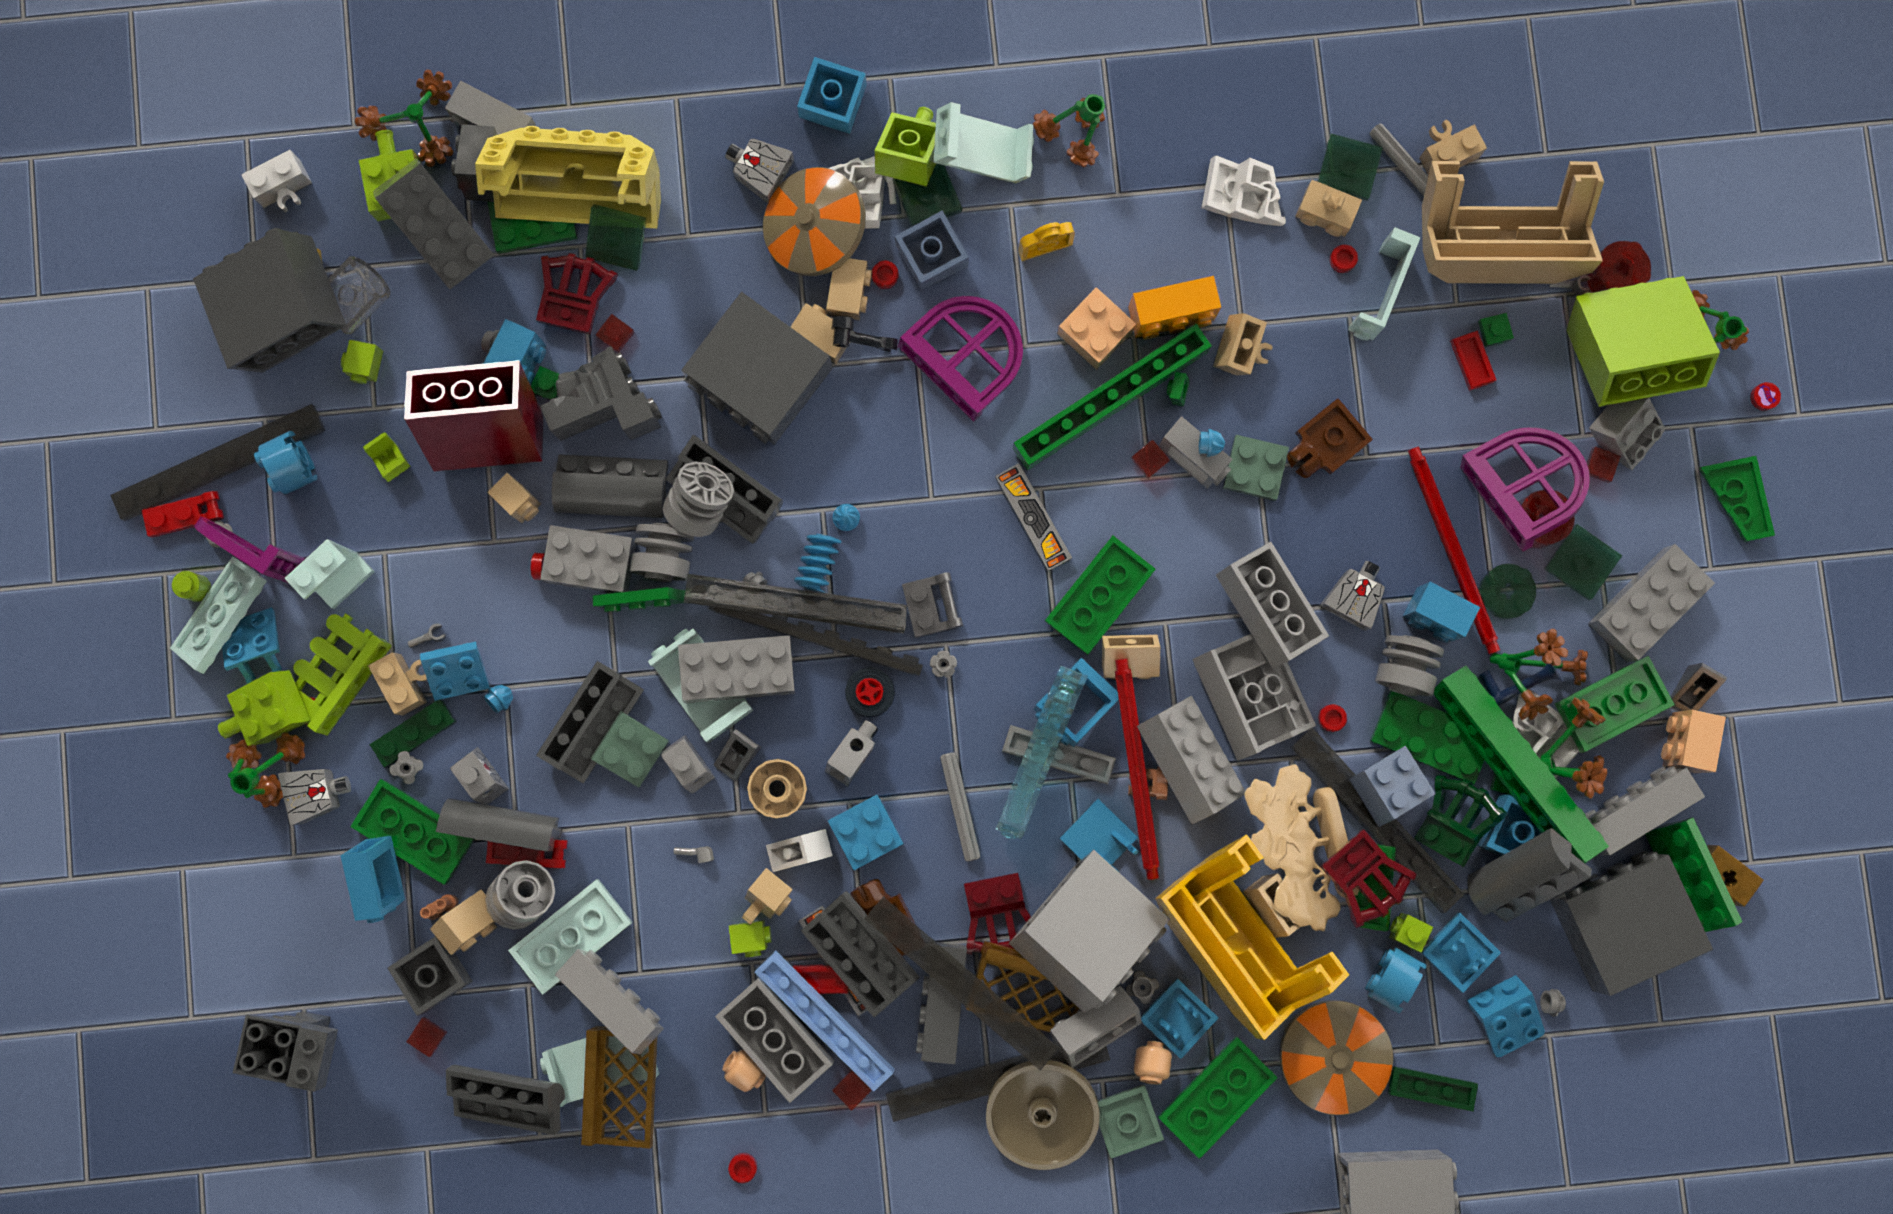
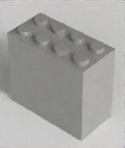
[1009,850,1170,1013]
[1337,1149,1459,1214]

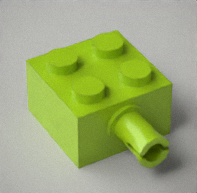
[875,107,936,186]
[359,130,421,221]
[218,670,311,746]

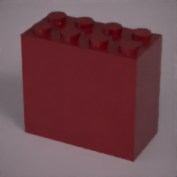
[404,361,543,472]

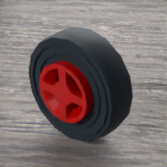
[845,667,895,717]

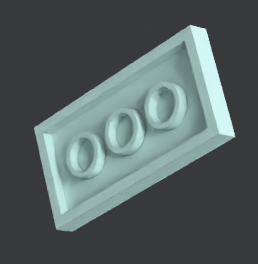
[170,556,267,674]
[508,879,633,995]

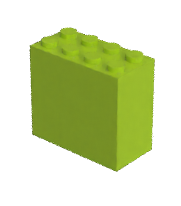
[1566,276,1720,407]

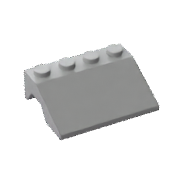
[1192,634,1316,761]

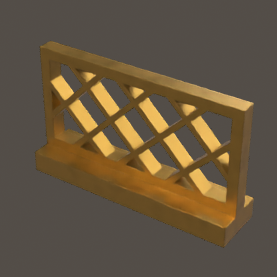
[965,941,1080,1032]
[581,1026,657,1149]

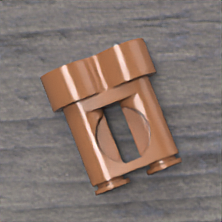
[1128,767,1168,800]
[420,894,458,920]

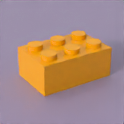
[1128,276,1221,340]

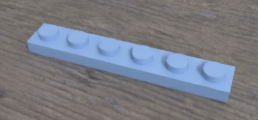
[754,951,895,1091]

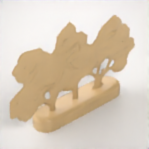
[1245,764,1359,932]

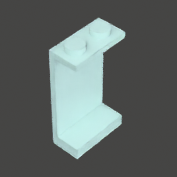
[934,102,1034,183]
[1348,227,1420,341]
[285,539,375,609]
[648,629,754,743]
[540,1036,659,1107]

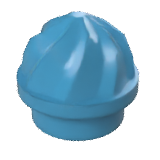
[1199,429,1225,457]
[833,504,860,531]
[484,685,513,713]

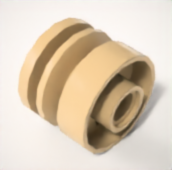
[747,759,807,819]

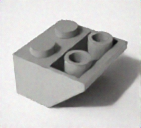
[1589,398,1666,470]

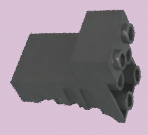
[540,346,662,441]
[233,1011,338,1092]

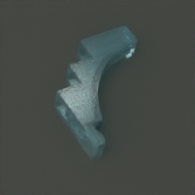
[995,666,1087,839]

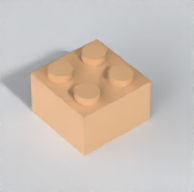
[1057,287,1136,370]
[1661,710,1726,773]

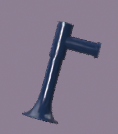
[1478,664,1563,706]

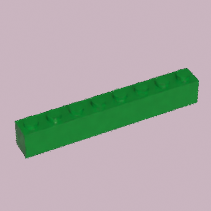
[1012,323,1212,471]
[1433,666,1609,864]

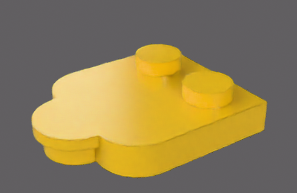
[1018,222,1075,262]

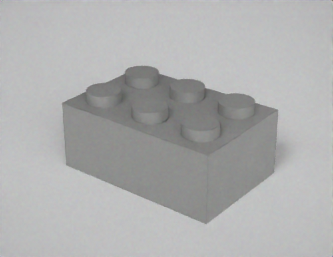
[540,525,636,593]

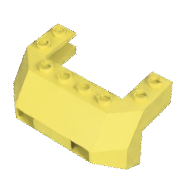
[475,126,661,229]

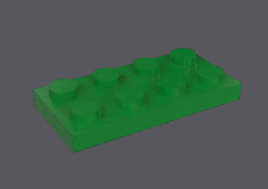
[1044,535,1156,655]
[1554,656,1675,753]
[1370,691,1484,785]
[350,779,475,885]
[1645,817,1743,932]
[1158,1036,1278,1159]

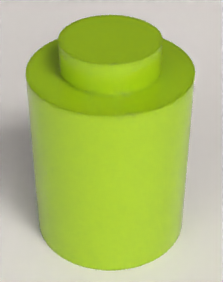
[172,571,211,602]

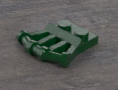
[1414,775,1507,868]

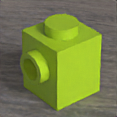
[341,340,383,384]
[1389,913,1433,952]
[729,920,772,957]

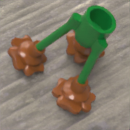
[1032,94,1105,167]
[1692,290,1749,351]
[226,732,305,808]

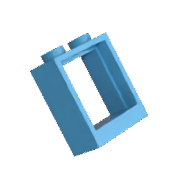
[1033,658,1119,748]
[340,836,405,923]

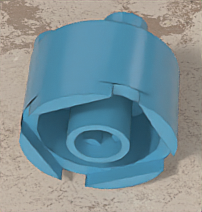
[254,431,318,495]
[1365,947,1426,1014]

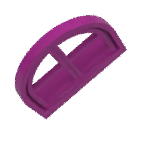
[897,296,1023,422]
[1460,427,1590,552]
[194,517,306,583]

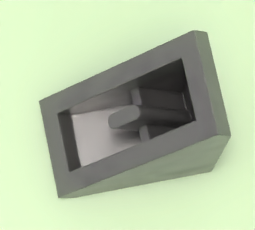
[1670,663,1727,711]
[714,730,761,781]

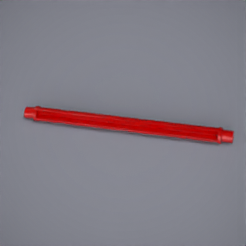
[1408,446,1500,654]
[1115,658,1160,880]

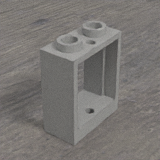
[1158,416,1233,489]

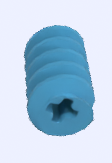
[794,534,842,594]

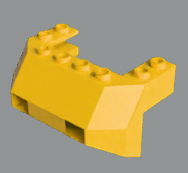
[1155,834,1349,1040]

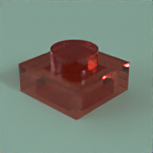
[595,314,635,353]
[1131,440,1170,479]
[1587,447,1621,483]
[406,1017,448,1057]
[832,1070,872,1111]

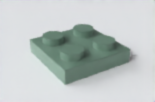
[1222,435,1289,501]
[591,711,669,788]
[1098,1084,1164,1159]

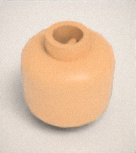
[1134,1041,1172,1085]
[722,1049,766,1092]

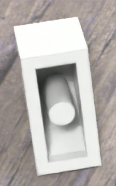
[766,829,833,872]

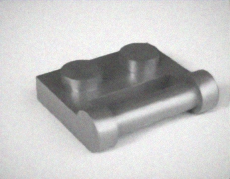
[902,572,963,638]

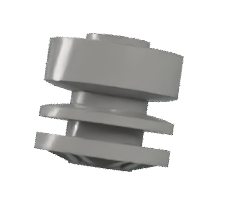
[663,462,734,537]
[630,523,694,582]
[1375,635,1444,696]
[485,860,555,930]

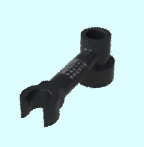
[831,316,898,352]

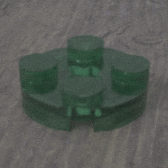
[1479,564,1536,619]

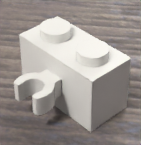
[241,150,312,212]

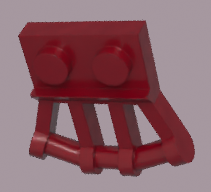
[536,253,618,335]
[1320,830,1417,928]
[964,872,1031,955]

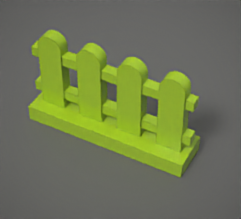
[293,613,392,736]

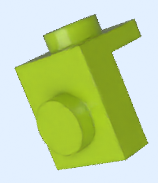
[363,432,411,482]

